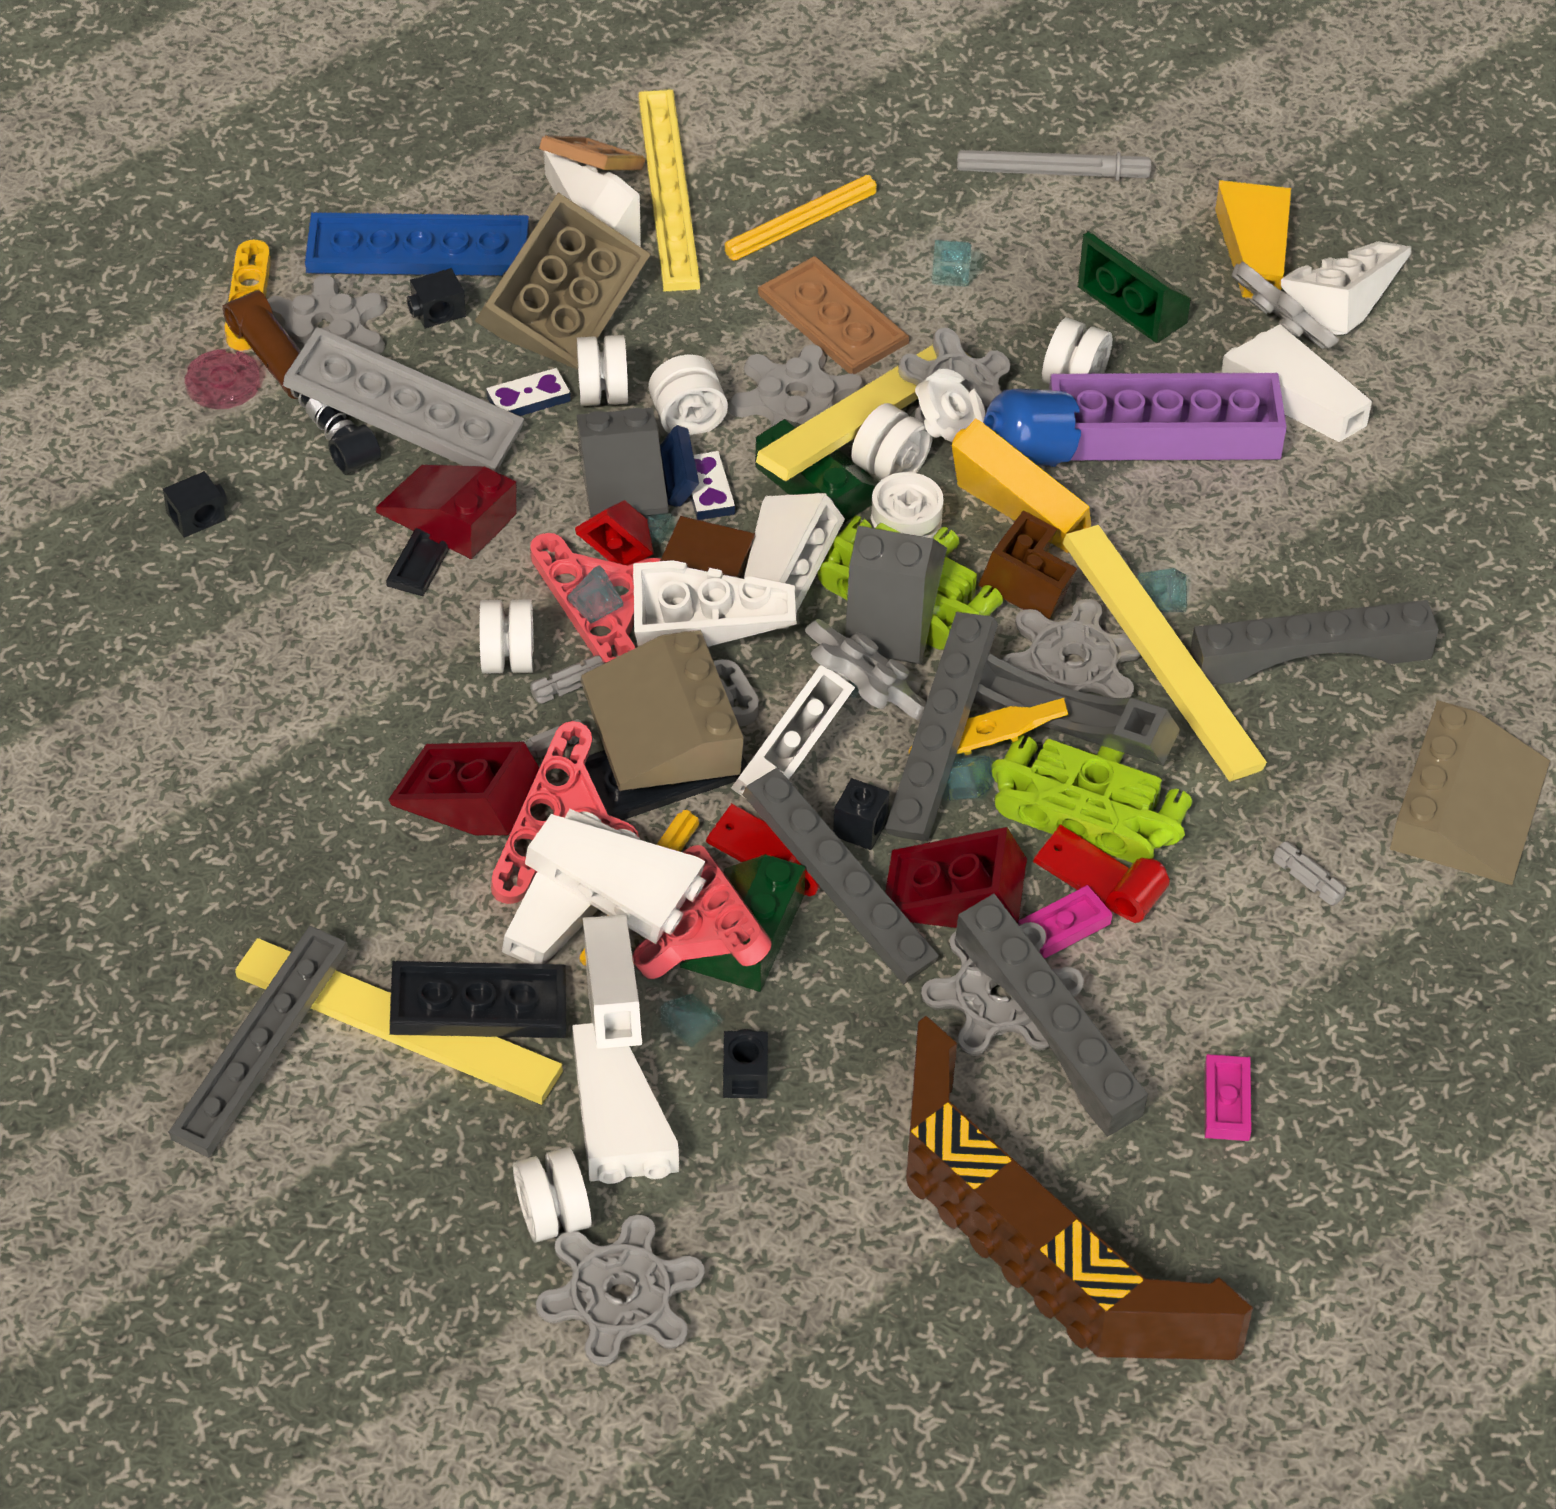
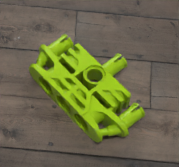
[817,516,1003,650]
[991,735,1192,863]

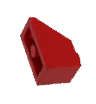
[575,500,654,566]

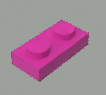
[1018,885,1113,959]
[1204,1054,1251,1141]

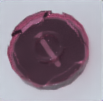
[184,349,260,409]

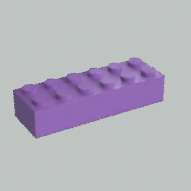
[1049,373,1287,460]

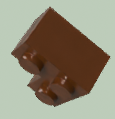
[979,510,1077,620]

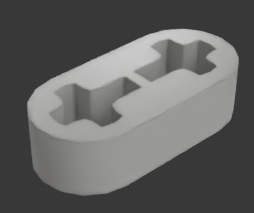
[714,659,759,726]

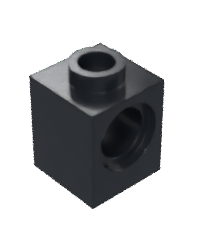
[406,268,466,329]
[162,471,228,538]
[833,778,890,850]
[723,1029,768,1099]

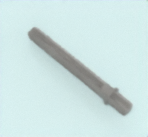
[957,150,1151,181]

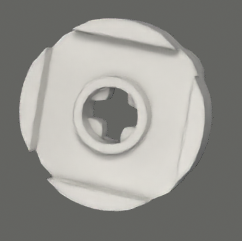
[915,369,986,442]

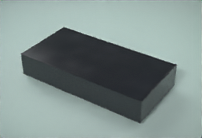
[386,528,449,596]

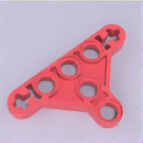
[530,533,661,663]
[491,721,639,904]
[632,845,772,979]

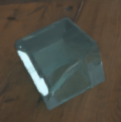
[932,240,971,287]
[1138,568,1187,612]
[942,755,994,801]

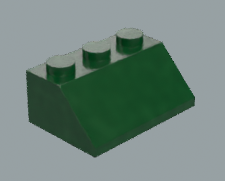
[1077,231,1191,344]
[755,419,879,524]
[680,854,805,992]

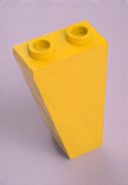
[1215,180,1291,298]
[951,418,1091,553]

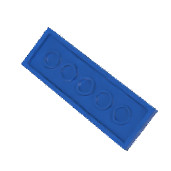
[305,213,529,276]

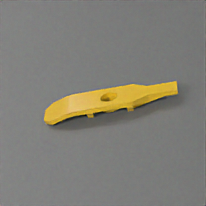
[909,698,1069,755]

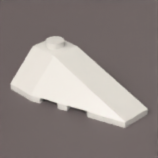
[544,151,641,247]
[1281,241,1411,335]
[633,560,797,647]

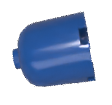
[983,389,1081,467]

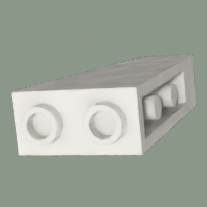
[1221,324,1372,442]
[744,493,845,629]
[731,665,855,798]
[502,808,640,964]
[525,814,706,944]
[583,914,642,1049]
[572,1023,679,1184]

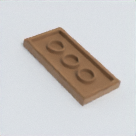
[758,256,909,374]

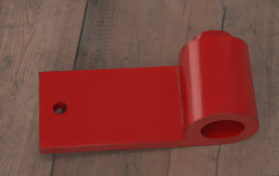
[706,803,820,897]
[1033,824,1170,923]

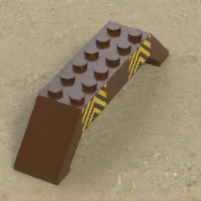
[906,1016,1253,1360]

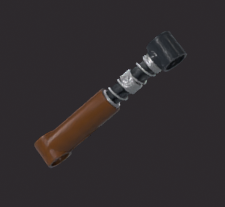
[222,290,381,475]

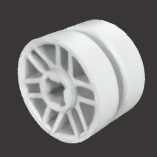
[1042,317,1113,384]
[577,335,628,406]
[648,355,728,435]
[851,403,933,480]
[871,472,943,538]
[480,599,534,674]
[513,1147,591,1243]

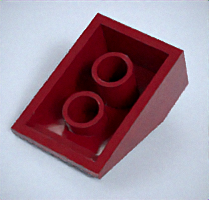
[376,465,517,559]
[388,741,539,836]
[885,827,1027,928]

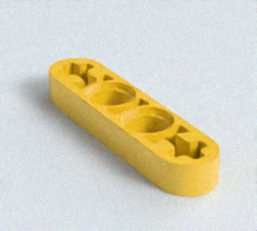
[224,239,271,351]

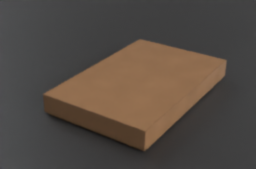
[539,135,646,170]

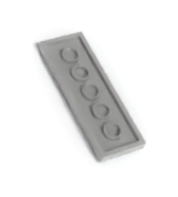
[283,327,524,472]

